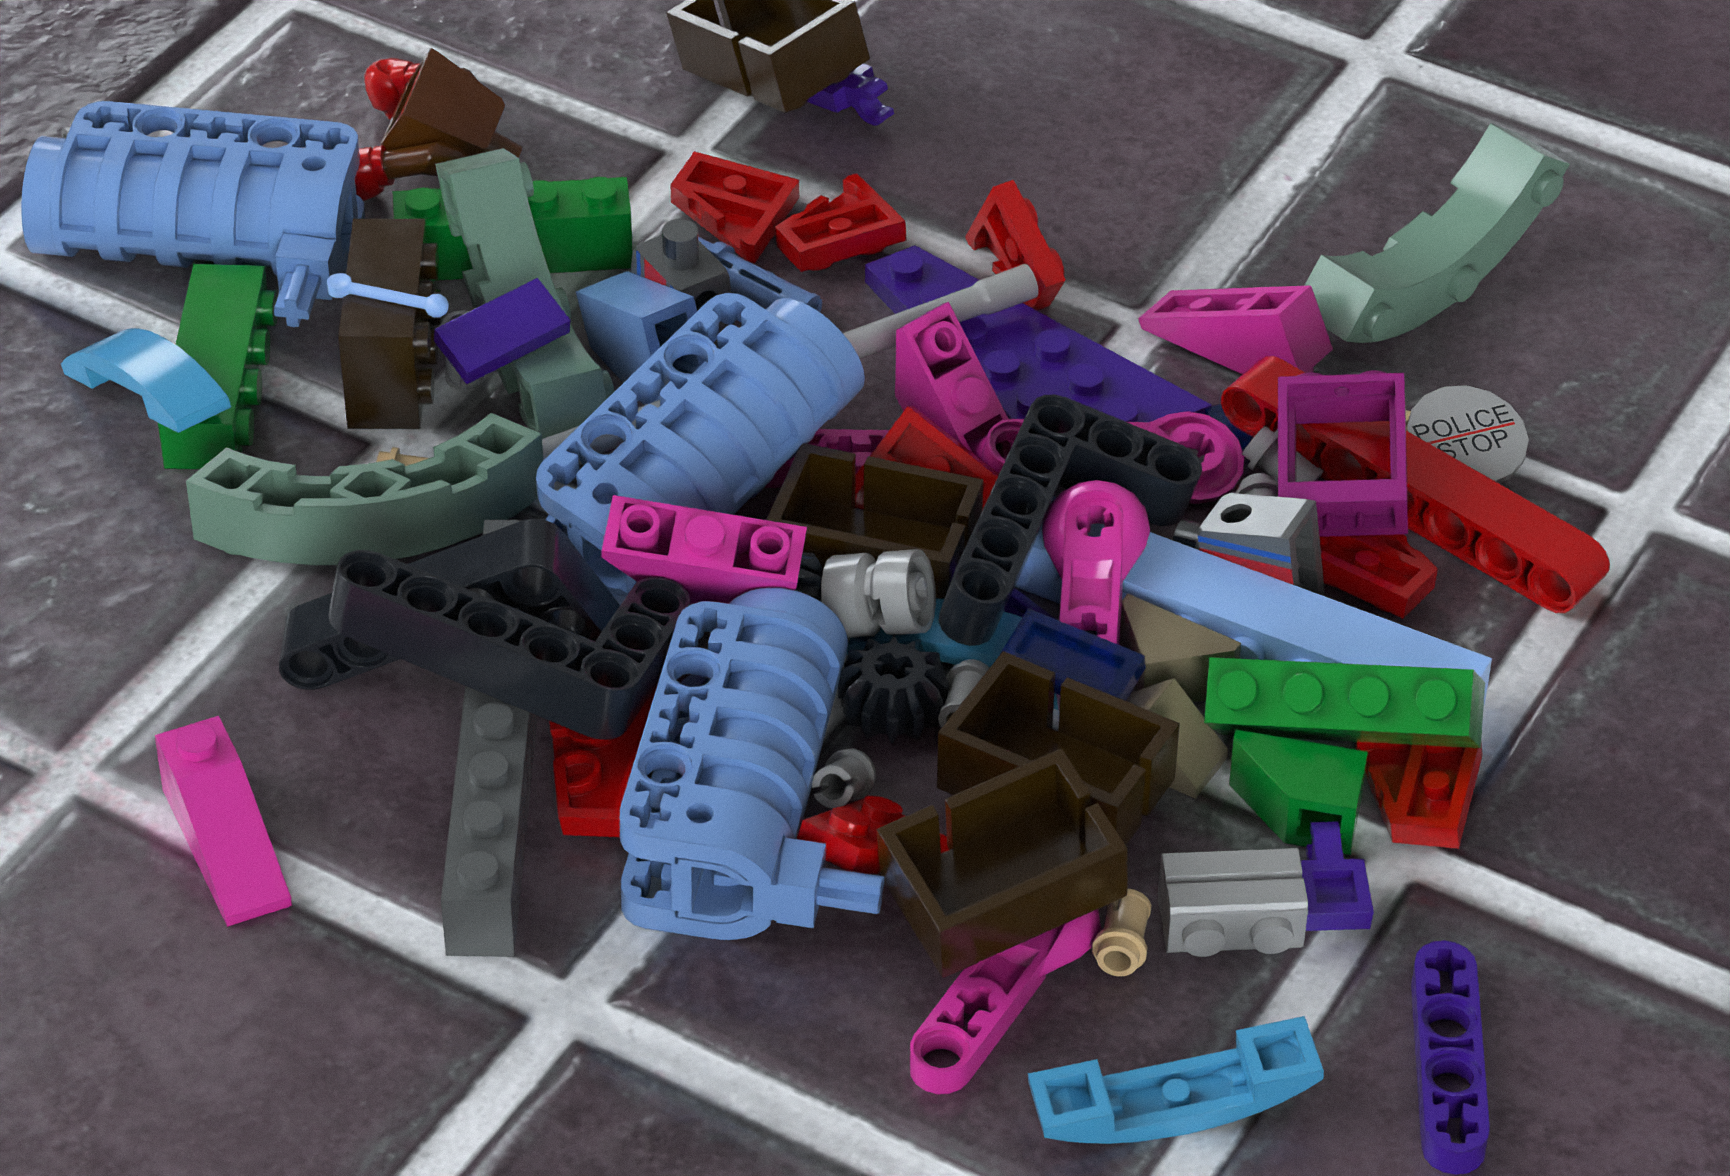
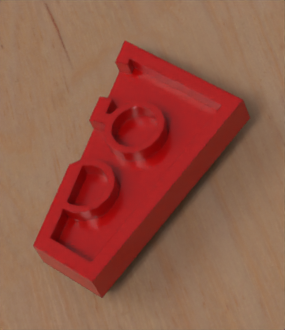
[549,684,658,838]

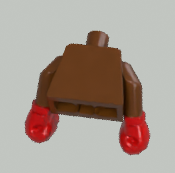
[355,48,523,201]

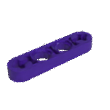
[1411,940,1490,1175]

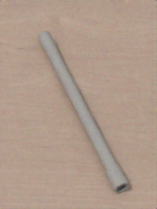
[542,264,1038,465]

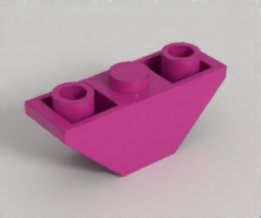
[895,302,1014,460]
[601,495,807,605]

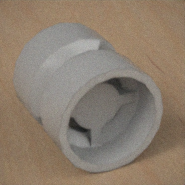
[821,549,936,638]

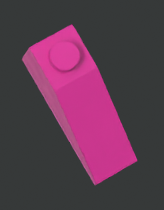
[1138,285,1333,374]
[155,716,292,927]

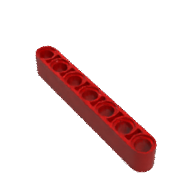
[1221,356,1610,613]

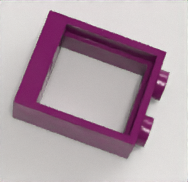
[1278,370,1408,537]

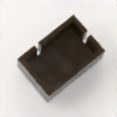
[666,0,870,113]
[338,219,442,429]
[767,443,983,599]
[937,651,1180,848]
[876,748,1128,978]

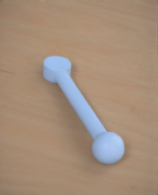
[327,273,449,318]

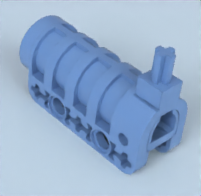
[21,101,366,327]
[536,293,865,634]
[620,588,885,940]

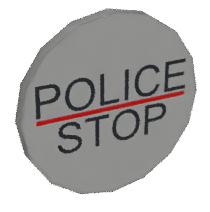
[1406,385,1529,484]

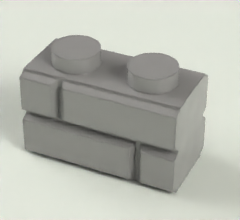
[1158,848,1308,957]

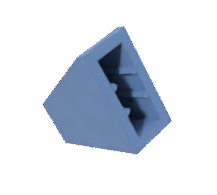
[575,271,705,405]

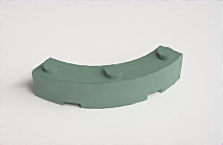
[1304,123,1570,343]
[435,148,615,439]
[186,413,543,565]

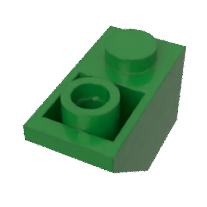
[1229,730,1368,855]

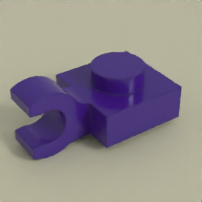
[808,63,894,126]
[1300,822,1374,931]

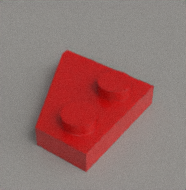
[670,151,800,263]
[1319,534,1438,618]

